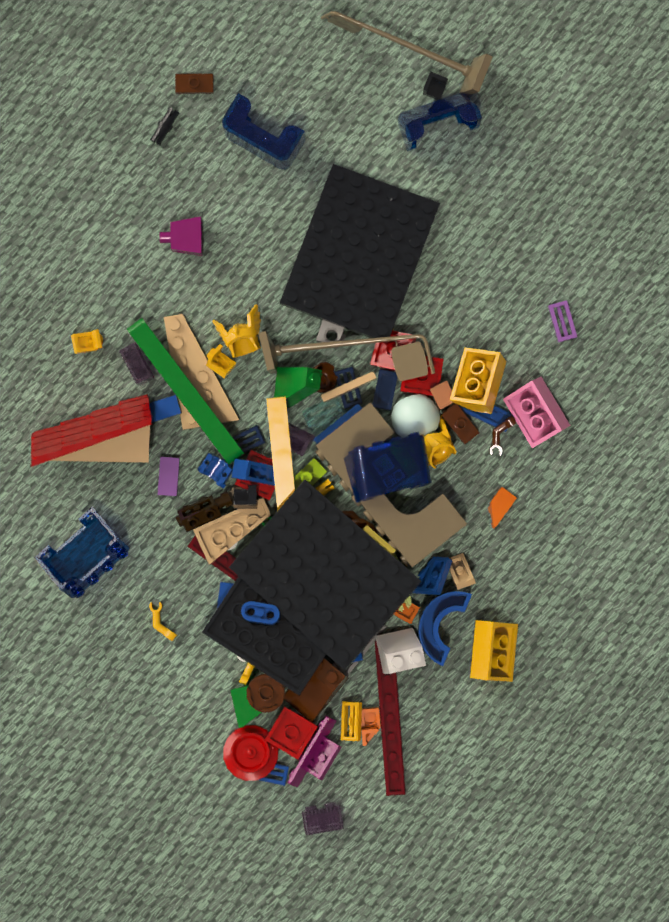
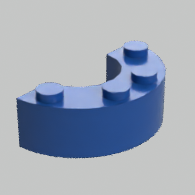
[418,591,472,666]

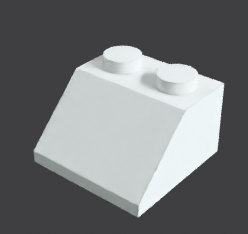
[376,628,426,674]

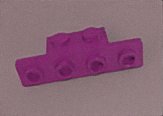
[287,716,342,787]

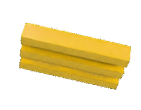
[341,701,362,741]

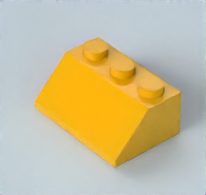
[450,348,507,414]
[470,620,518,682]

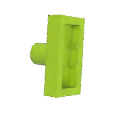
[294,458,327,490]

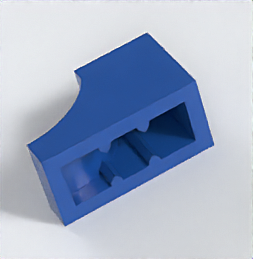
[231,459,275,486]

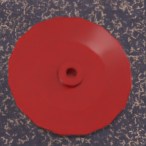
[223,725,278,781]

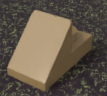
[449,553,476,590]

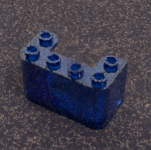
[222,93,306,170]

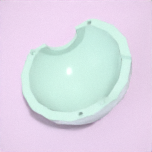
[391,394,440,442]

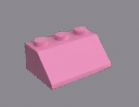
[503,377,571,448]

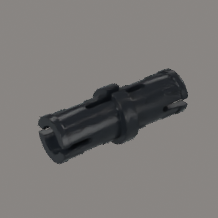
[150,107,179,146]

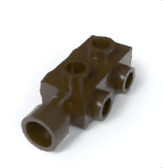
[175,491,233,532]

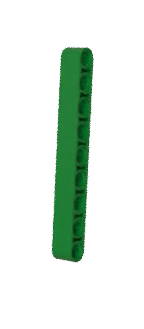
[127,318,244,465]

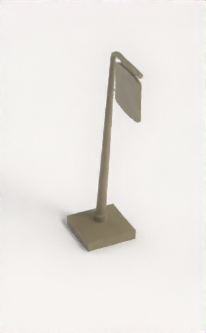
[321,11,493,96]
[258,331,435,382]

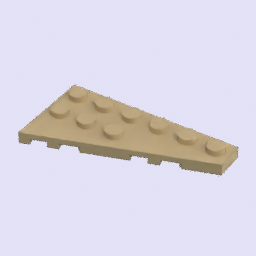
[164,314,239,430]

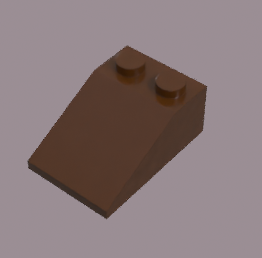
[284,658,349,722]

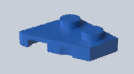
[413,557,452,595]

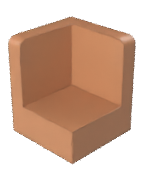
[430,380,454,411]

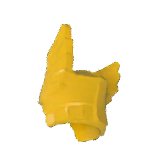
[212,304,261,358]
[402,416,457,469]

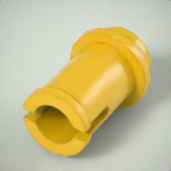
[315,479,335,496]

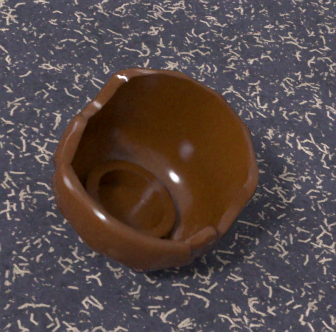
[314,362,338,393]

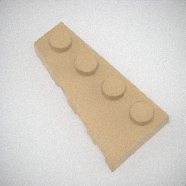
[193,498,271,564]

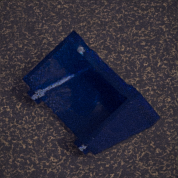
[398,93,482,151]

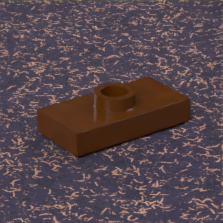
[175,74,214,94]
[440,403,479,445]

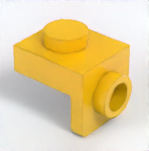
[71,329,103,354]
[206,344,236,379]

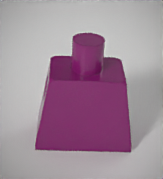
[159,217,203,256]

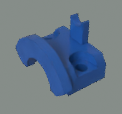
[197,453,233,488]

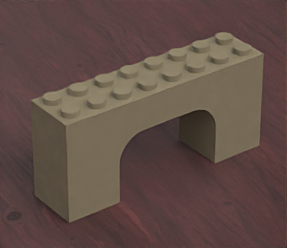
[315,402,467,568]

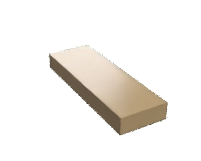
[321,372,376,403]

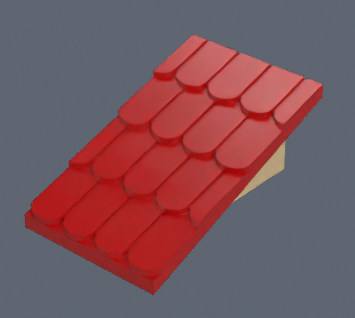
[31,394,152,467]

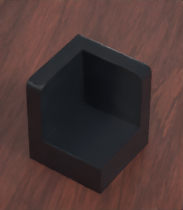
[423,72,448,101]
[233,485,257,509]

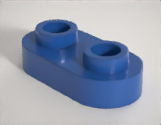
[241,601,280,625]

